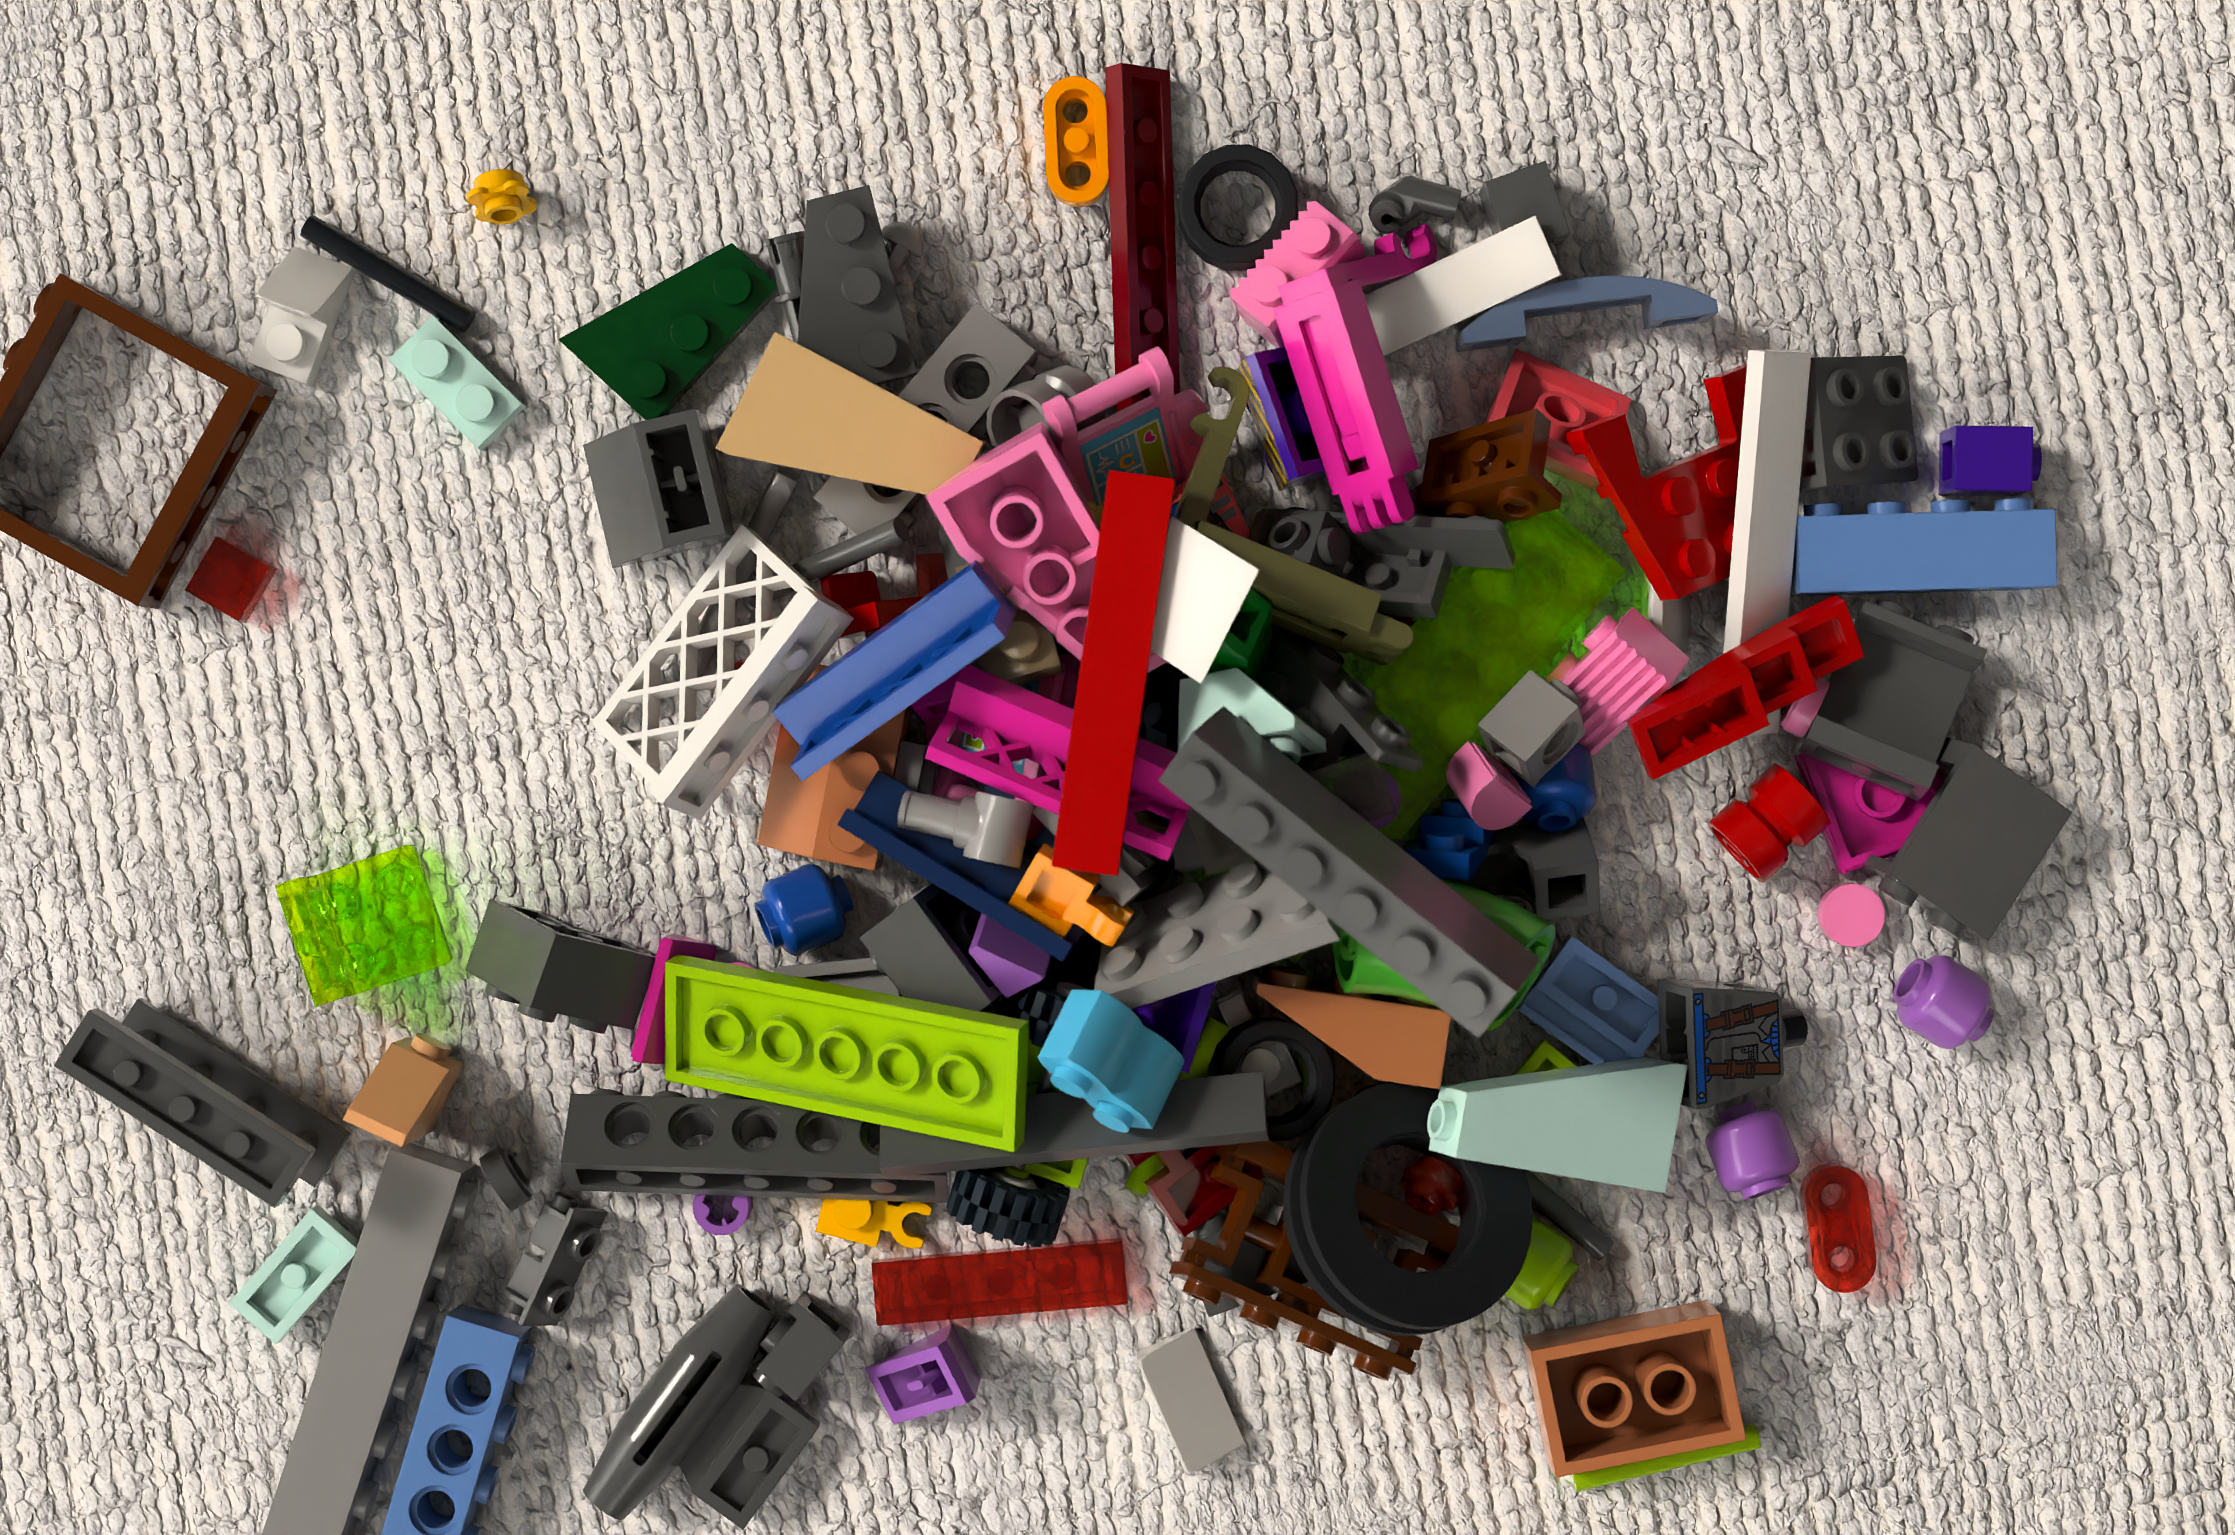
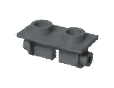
[504,1192,608,1326]

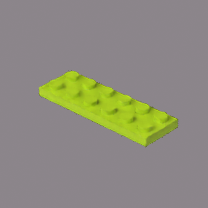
[665,954,1029,1152]

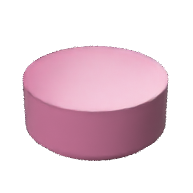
[1780,678,1830,739]
[1817,883,1885,947]

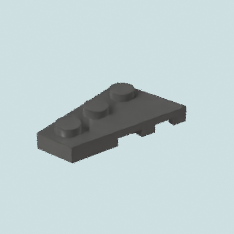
[797,185,917,385]

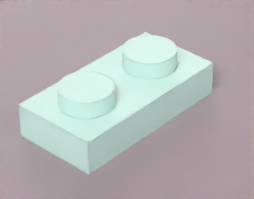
[388,315,527,451]
[229,1205,359,1345]

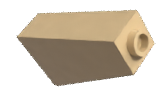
[716,332,988,495]

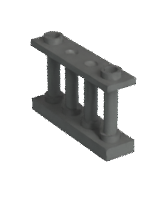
[53,998,351,1208]

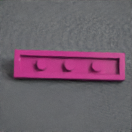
[925,665,1192,862]

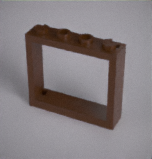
[0,273,278,609]

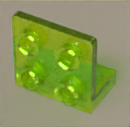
[275,844,453,1007]

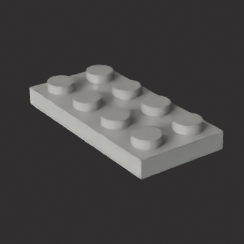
[1094,861,1341,1009]

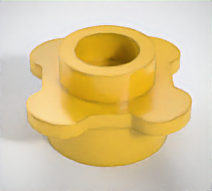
[466,169,537,225]

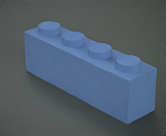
[1790,498,2058,596]

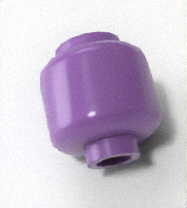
[1893,955,1994,1049]
[1705,1101,1800,1200]

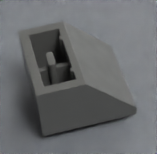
[583,408,735,568]

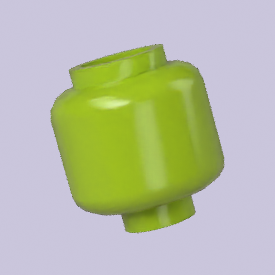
[1504,1217,1579,1311]

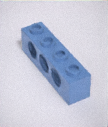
[381,1304,536,1535]

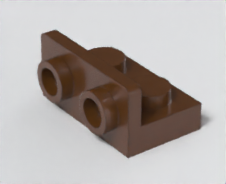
[1419,408,1562,523]

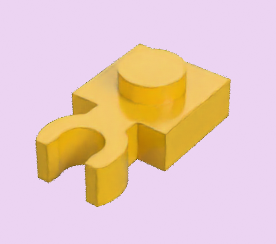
[815,1199,933,1248]

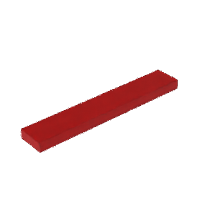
[1051,470,1175,876]

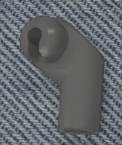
[1368,176,1462,234]

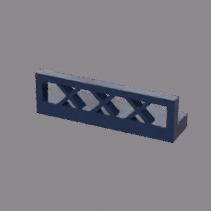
[837,770,1086,962]

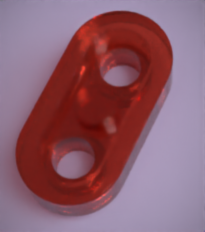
[1799,1163,1876,1293]

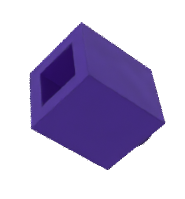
[1938,425,2042,496]

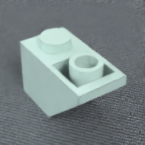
[1178,668,1326,764]

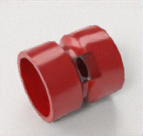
[1707,763,1831,883]

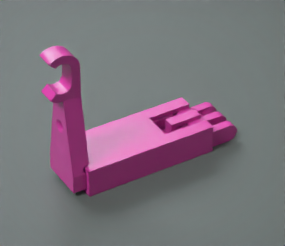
[1273,224,1438,535]

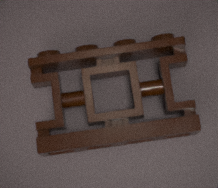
[1169,1141,1459,1381]

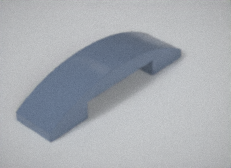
[1455,275,1718,352]

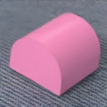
[1446,741,1532,830]

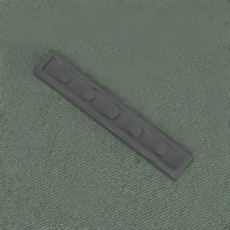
[879,1071,1269,1178]

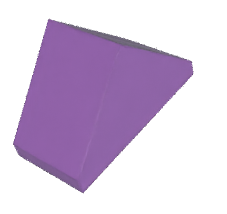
[865,1323,981,1425]

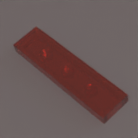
[871,1238,1128,1326]

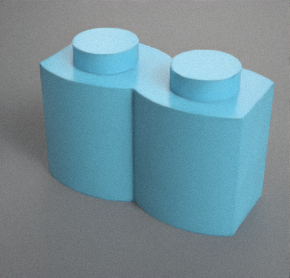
[1038,990,1185,1132]

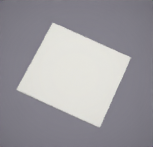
[1151,516,1259,684]

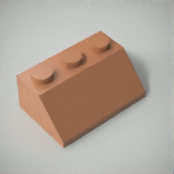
[757,664,912,871]

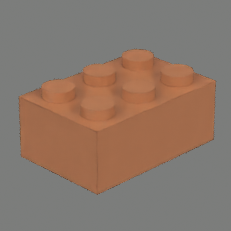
[1521,1300,1746,1478]

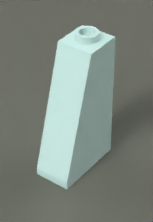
[1427,1057,1688,1193]

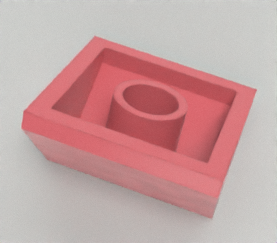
[1483,349,1631,489]

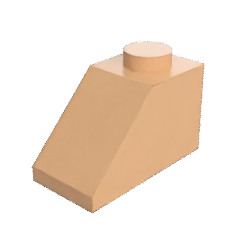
[343,1034,464,1147]

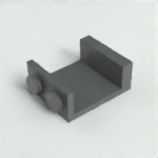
[1798,600,1987,801]
[1863,737,2072,941]

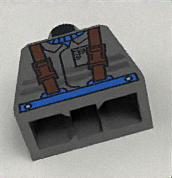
[1658,978,1808,1110]

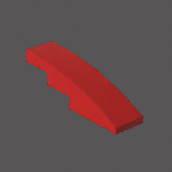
[1627,595,1865,780]

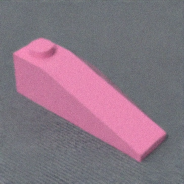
[926,421,1167,672]

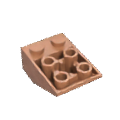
[1252,965,1451,1089]

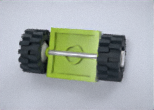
[946,972,1094,1247]

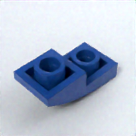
[1405,798,1495,880]

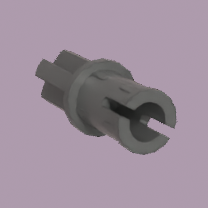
[765,231,805,342]

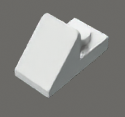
[248,246,356,387]

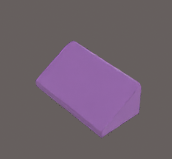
[969,913,1052,998]

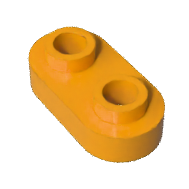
[1043,76,1109,207]

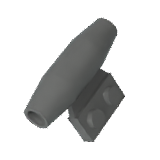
[583,1284,820,1530]

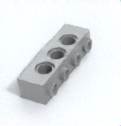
[813,302,1038,548]

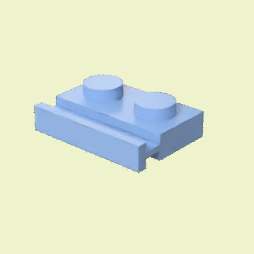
[1516,934,1660,1064]

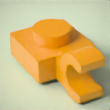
[1008,843,1134,947]

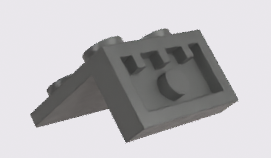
[1799,355,1918,493]

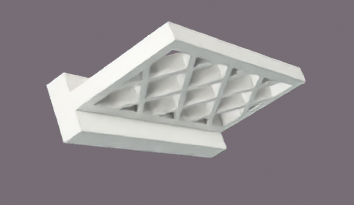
[591,524,854,820]

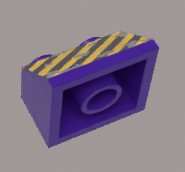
[1237,347,1366,491]

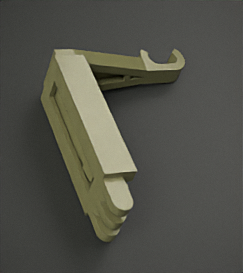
[1173,367,1414,665]

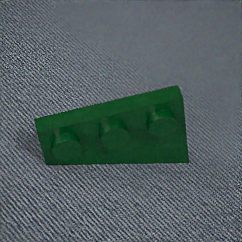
[558,243,778,420]

